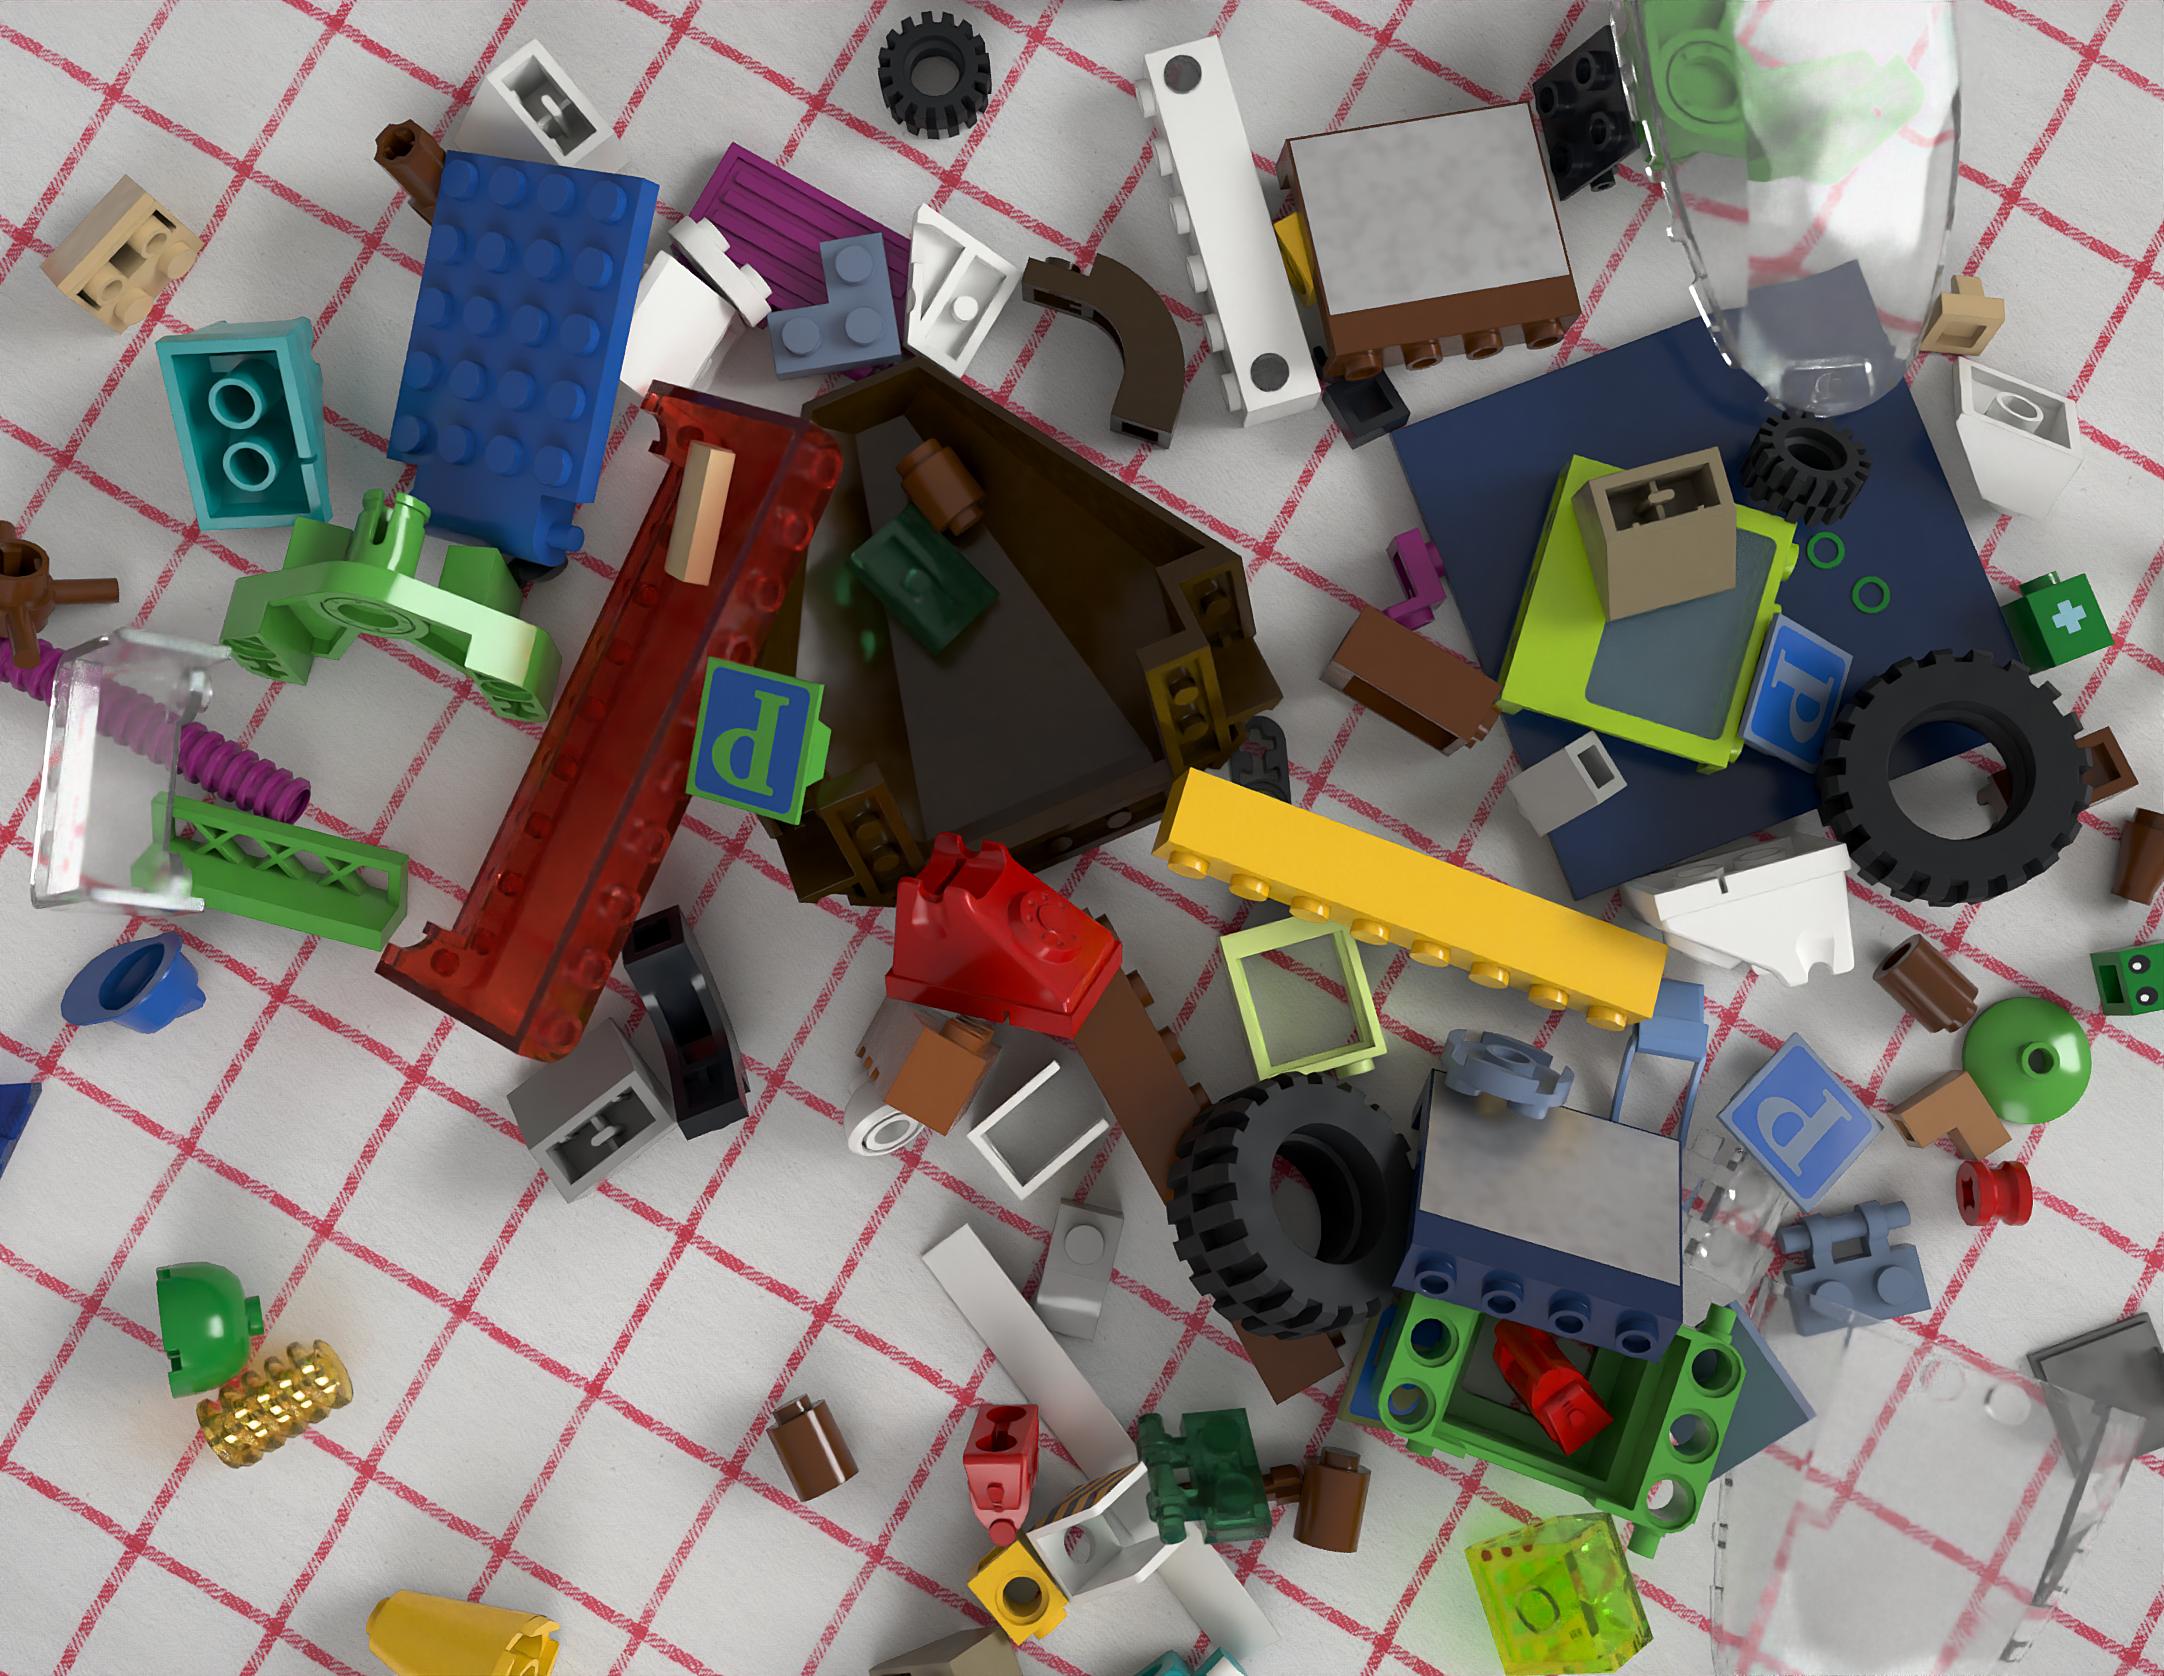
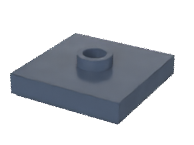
[1670,1300,1817,1483]

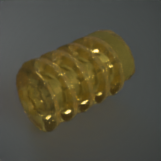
[196,1339,354,1469]

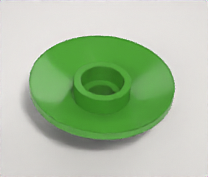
[1962,997,2092,1124]

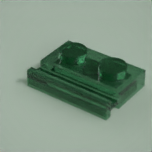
[845,503,1000,656]

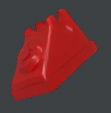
[885,831,1122,1039]

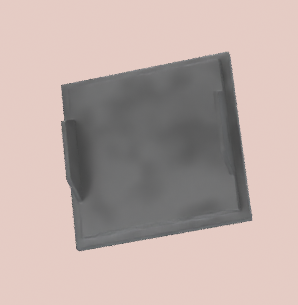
[2026,1312,2164,1480]

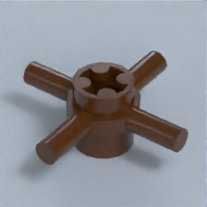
[0,520,119,669]

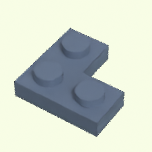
[767,232,903,381]

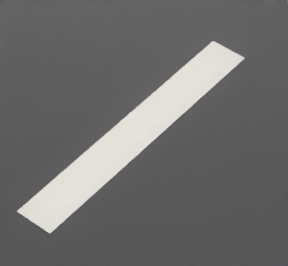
[921,1223,1282,1663]

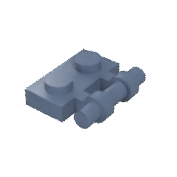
[1776,1200,1932,1338]

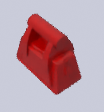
[1492,1319,1614,1456]
[963,1404,1039,1546]

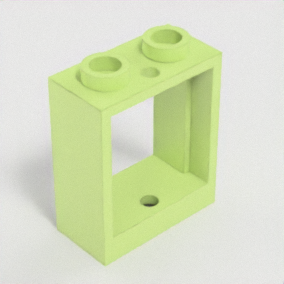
[1216,916,1388,1083]

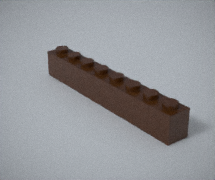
[1072,907,1346,1405]

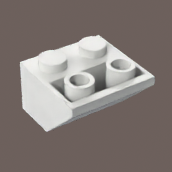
[453,37,630,173]
[617,250,746,433]

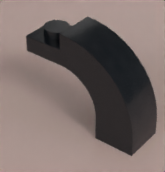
[618,904,751,1141]

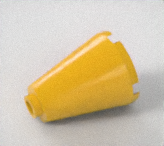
[366,1589,560,1676]

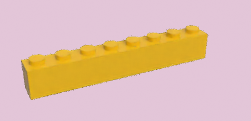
[1151,767,1669,1031]

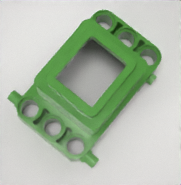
[1369,1290,1747,1559]

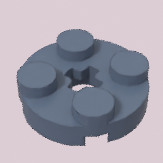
[1440,1029,1574,1119]

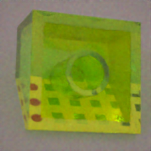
[1464,1512,1654,1676]

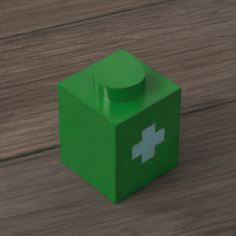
[2000,571,2115,676]

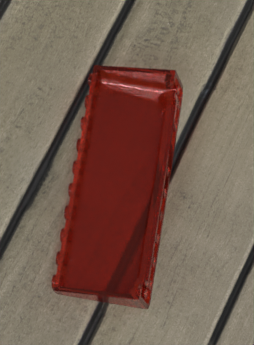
[374,379,843,1063]

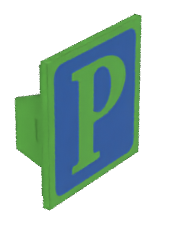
[685,656,831,825]

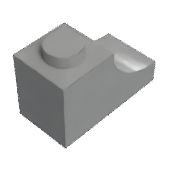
[1034,1197,1124,1342]

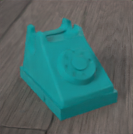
[155,317,333,531]

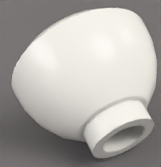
[843,1071,925,1156]

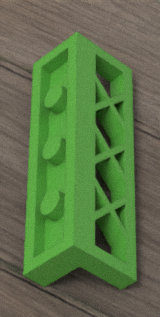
[132,791,409,952]

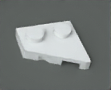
[902,203,1024,379]

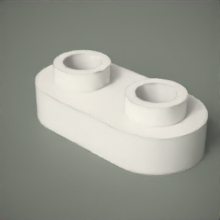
[667,215,772,328]

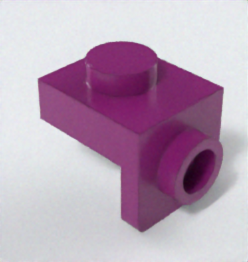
[1381,528,1447,631]

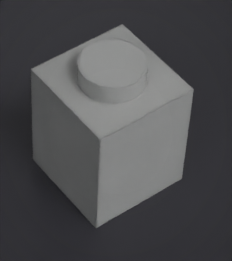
[1506,730,1627,837]

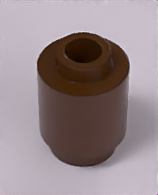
[895,438,987,536]

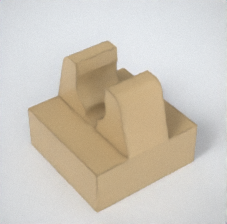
[1916,275,2005,356]

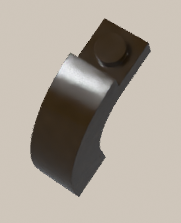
[1021,253,1185,449]

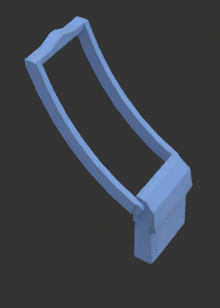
[1609,978,1709,1167]

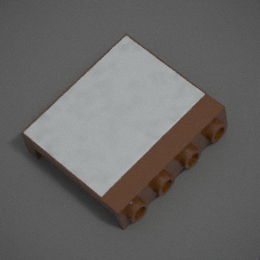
[1275,100,1582,381]

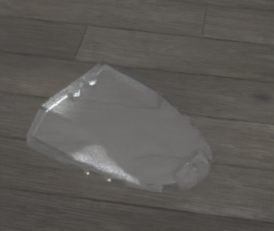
[1607,0,1963,417]
[1709,1275,2148,1676]

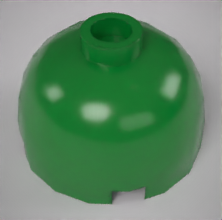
[156,1262,264,1399]

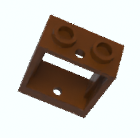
[1319,604,1503,757]

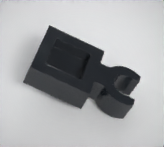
[1311,345,1410,450]

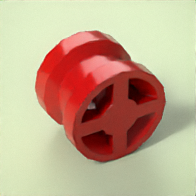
[1956,1161,2033,1226]

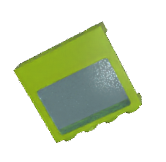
[1493,454,1799,775]

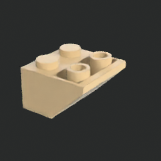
[39,174,205,334]

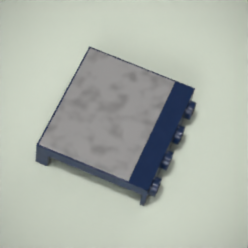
[1392,1068,1683,1364]

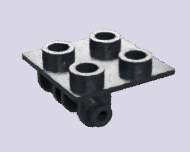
[1532,25,1641,201]

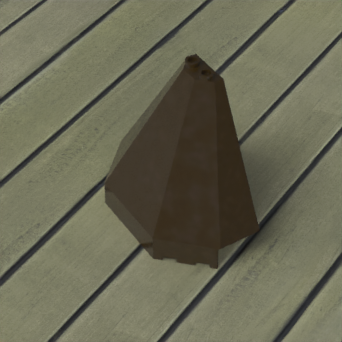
[751,355,1284,908]

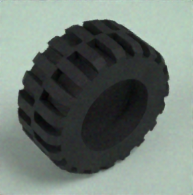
[1815,648,2093,907]
[1166,1071,1415,1340]

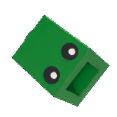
[2090,939,2164,1016]

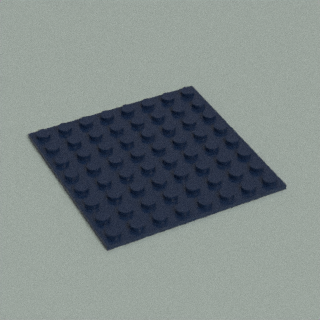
[1389,258,2031,901]

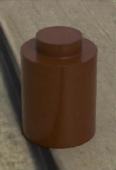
[1872,934,1978,1033]
[766,1394,859,1502]
[1293,1446,1371,1553]

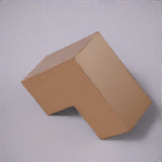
[1886,1070,2012,1161]

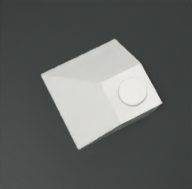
[1952,356,2084,522]

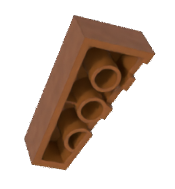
[855,995,1002,1136]

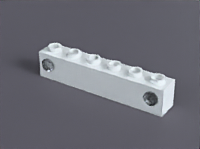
[1134,35,1321,428]

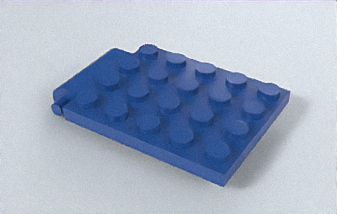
[386,150,660,567]

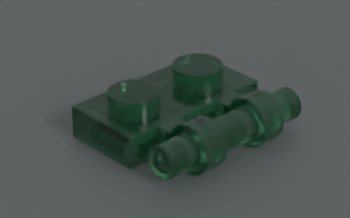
[1135,1408,1273,1545]

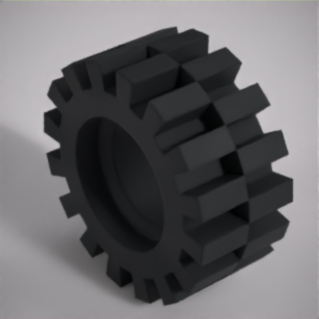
[878,11,992,140]
[1739,410,1872,527]

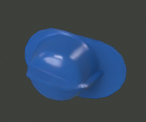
[60,931,206,1034]

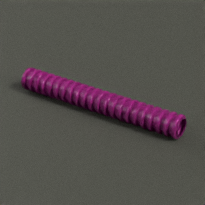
[0,636,311,825]

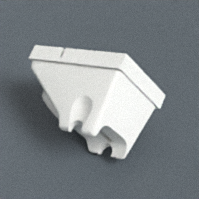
[1618,832,1855,987]

